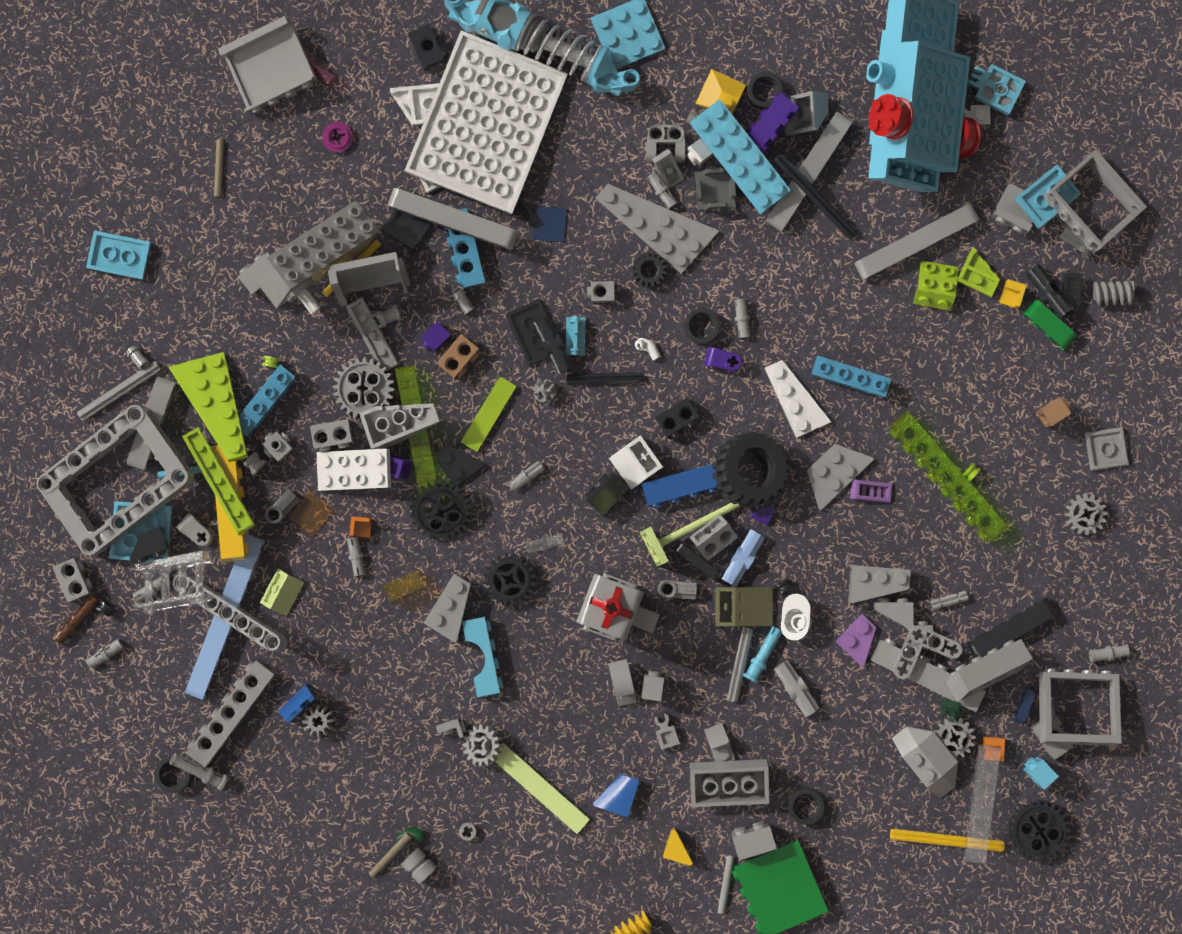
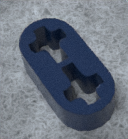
[1013,686,1036,724]

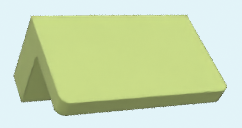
[260,569,304,616]

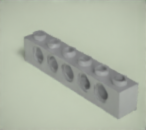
[187,660,276,767]

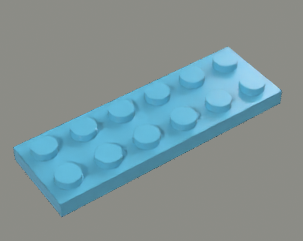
[690,99,791,214]

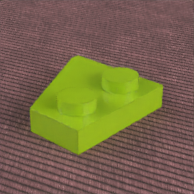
[957,248,1000,298]

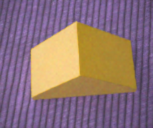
[663,828,693,866]

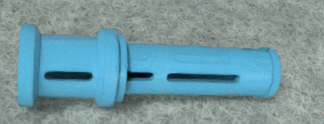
[743,626,783,684]

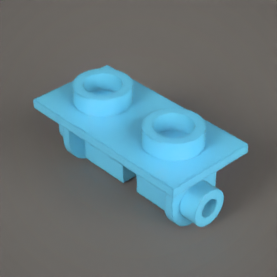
[566,316,586,356]

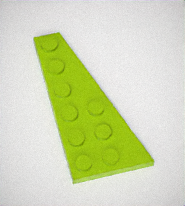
[169,352,248,462]

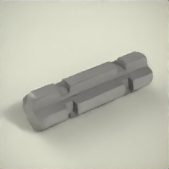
[931,591,969,610]

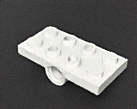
[317,449,391,491]

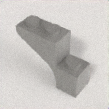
[873,598,933,649]

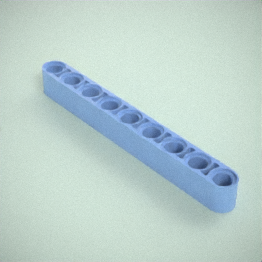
[185,534,265,700]

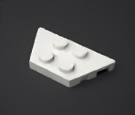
[390,83,440,126]

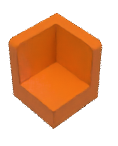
[350,516,372,538]
[982,737,1005,762]

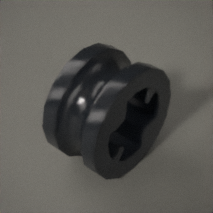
[774,578,793,595]
[95,599,115,617]

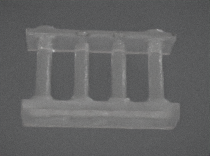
[135,551,213,614]

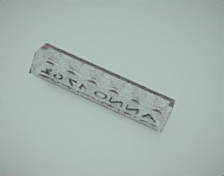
[964,745,1001,864]

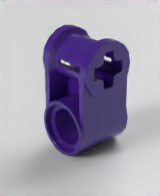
[704,347,742,371]

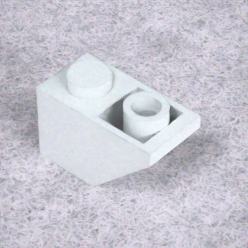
[687,138,714,166]

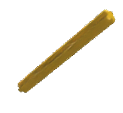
[890,829,1005,852]

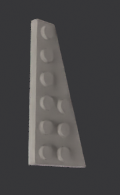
[595,184,719,274]

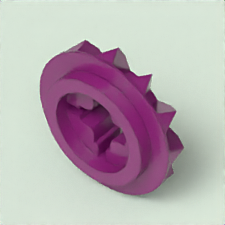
[322,122,353,153]

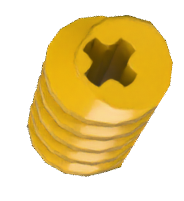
[610,910,653,934]

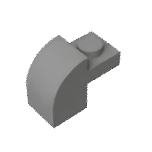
[608,659,637,706]

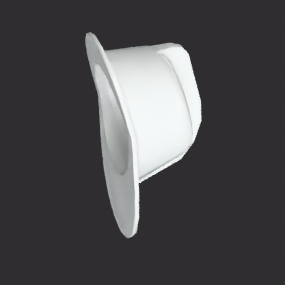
[781,594,812,640]

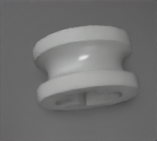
[459,823,477,841]

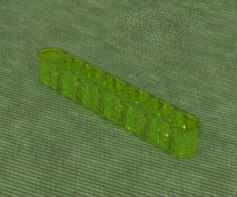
[395,365,438,493]

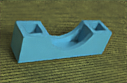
[462,617,503,697]

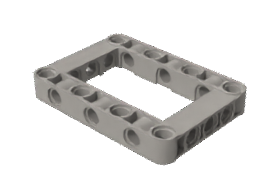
[37,405,194,555]

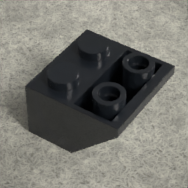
[586,472,629,516]

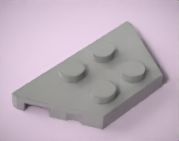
[807,444,874,510]

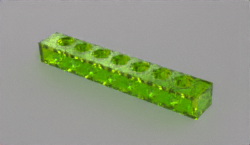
[888,410,1008,542]

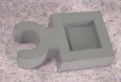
[654,713,680,750]

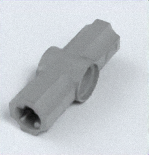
[774,660,819,717]

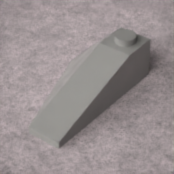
[360,403,441,449]

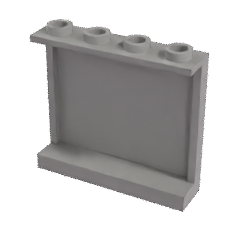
[218,16,318,114]
[327,252,410,307]

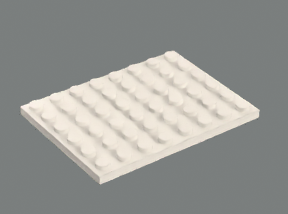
[404,31,568,215]

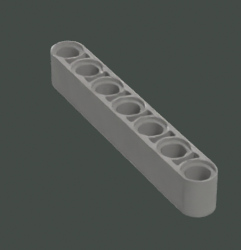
[766,112,853,232]
[387,188,519,250]
[854,203,980,280]
[173,574,287,652]

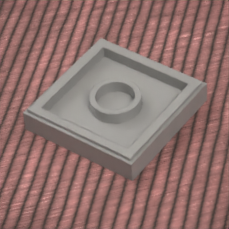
[1084,427,1129,471]

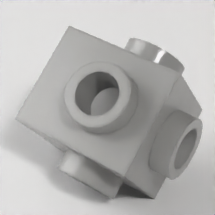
[262,432,294,462]

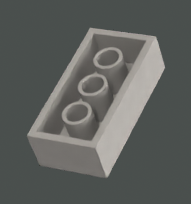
[946,639,1033,703]
[690,759,769,807]

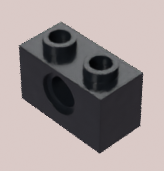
[408,24,447,71]

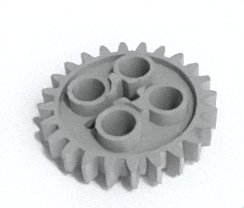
[332,357,395,418]

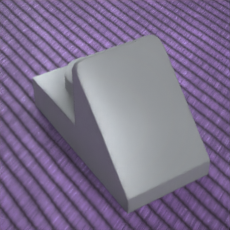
[652,149,684,189]
[704,723,735,762]

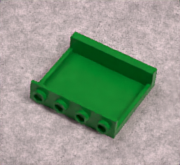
[732,838,829,934]

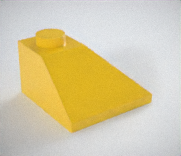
[696,69,746,115]

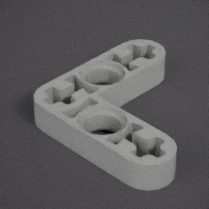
[893,626,962,679]

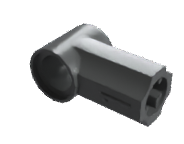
[1059,224,1093,259]
[265,489,300,525]

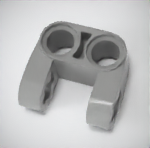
[646,125,685,163]

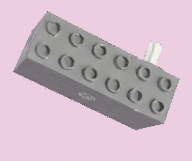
[253,201,379,314]

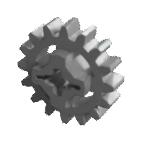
[1064,493,1108,535]
[934,717,976,759]
[462,724,503,766]

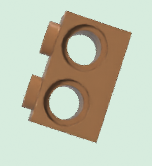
[437,334,479,379]
[1036,397,1071,428]

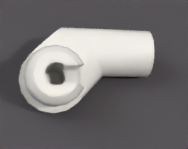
[635,338,661,360]

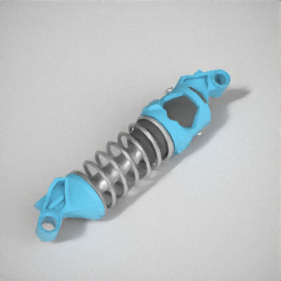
[444,0,640,96]

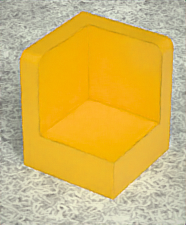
[999,279,1026,308]

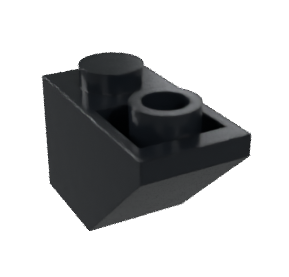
[130,527,170,564]

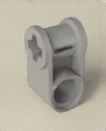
[176,512,213,546]

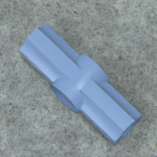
[722,529,765,587]

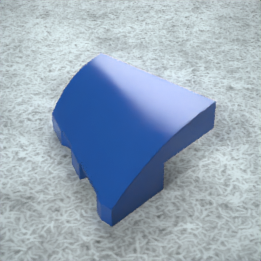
[279,684,316,723]
[593,774,639,817]

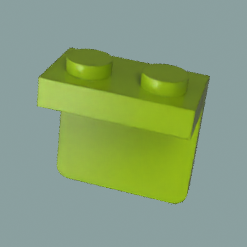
[913,261,958,311]

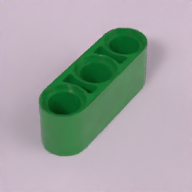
[1023,300,1077,351]

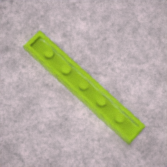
[182,427,255,535]

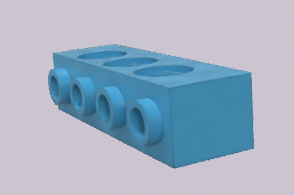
[444,208,486,289]
[811,356,891,398]
[239,365,297,437]

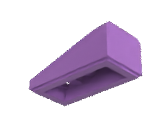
[850,480,892,503]

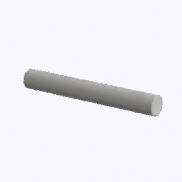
[717,855,735,914]

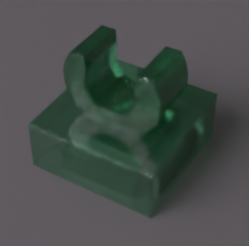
[940,698,962,723]

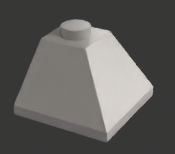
[785,91,829,136]

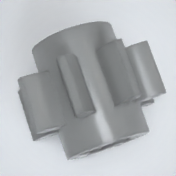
[532,379,557,403]

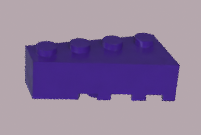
[747,92,802,154]

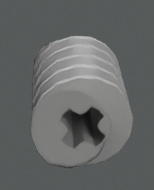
[1093,281,1135,306]

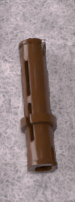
[52,594,100,645]

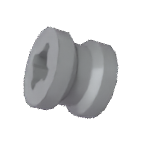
[243,452,267,476]

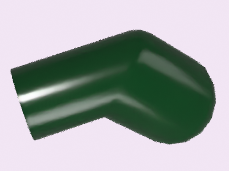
[396,827,425,843]

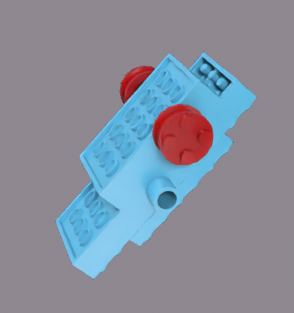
[866,0,981,192]

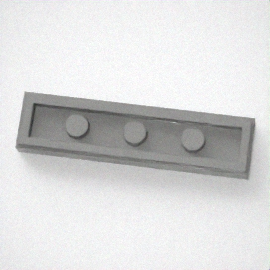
[346,297,399,372]

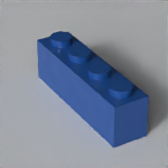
[642,464,718,508]

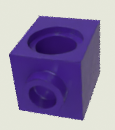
[421,321,451,352]
[390,455,413,479]

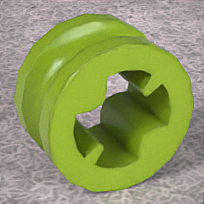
[262,356,281,369]
[962,463,981,481]

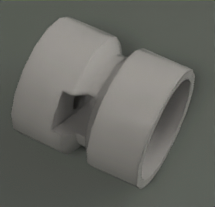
[400,847,437,884]

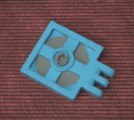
[967,64,1026,116]

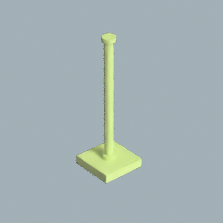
[640,503,740,566]

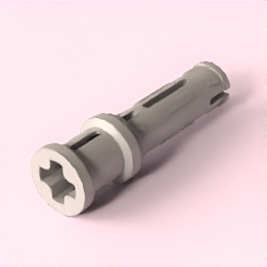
[170,753,228,791]

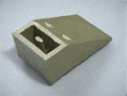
[715,587,773,626]

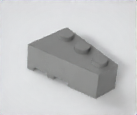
[848,565,911,604]
[424,574,471,643]

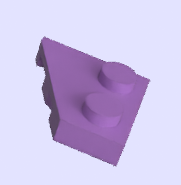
[835,614,876,667]

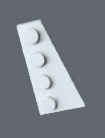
[765,360,831,438]

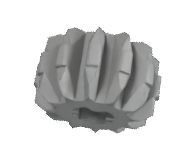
[302,705,335,738]

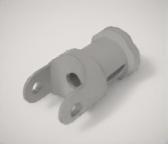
[365,305,401,331]

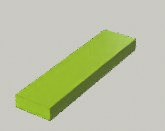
[461,377,517,452]

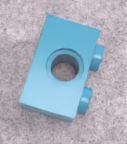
[1023,757,1059,790]

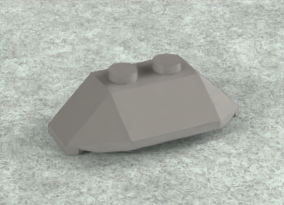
[892,726,958,798]

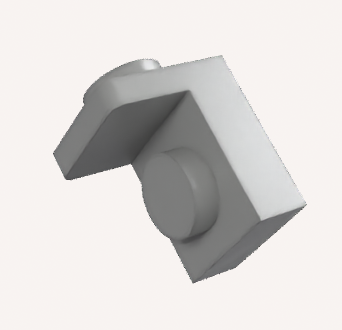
[436,718,467,738]

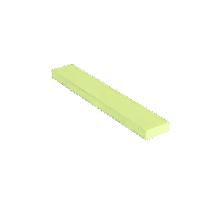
[495,743,590,834]

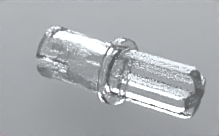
[526,533,565,553]

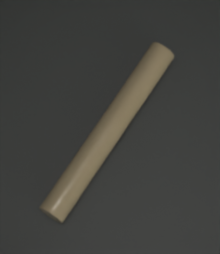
[214,139,224,197]
[369,832,412,878]

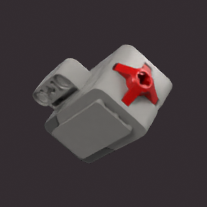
[576,573,660,641]

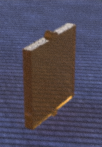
[288,491,334,537]

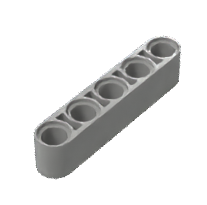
[127,376,177,471]

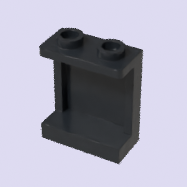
[381,190,432,251]

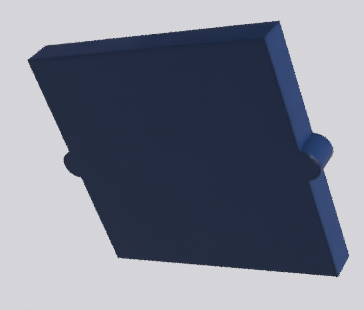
[532,205,567,242]

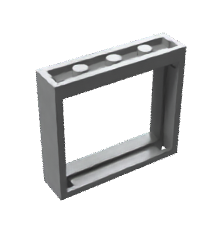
[1043,150,1147,253]
[1039,669,1121,746]

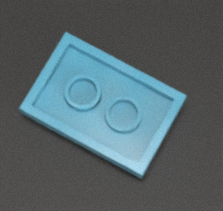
[1015,164,1081,229]
[86,231,151,280]

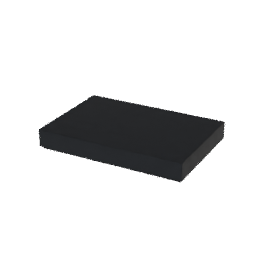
[505,298,549,366]

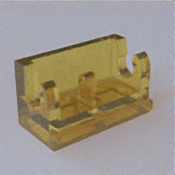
[383,569,425,602]

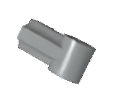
[658,580,697,599]

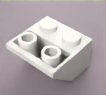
[609,435,663,489]

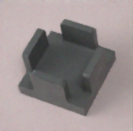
[695,168,736,211]

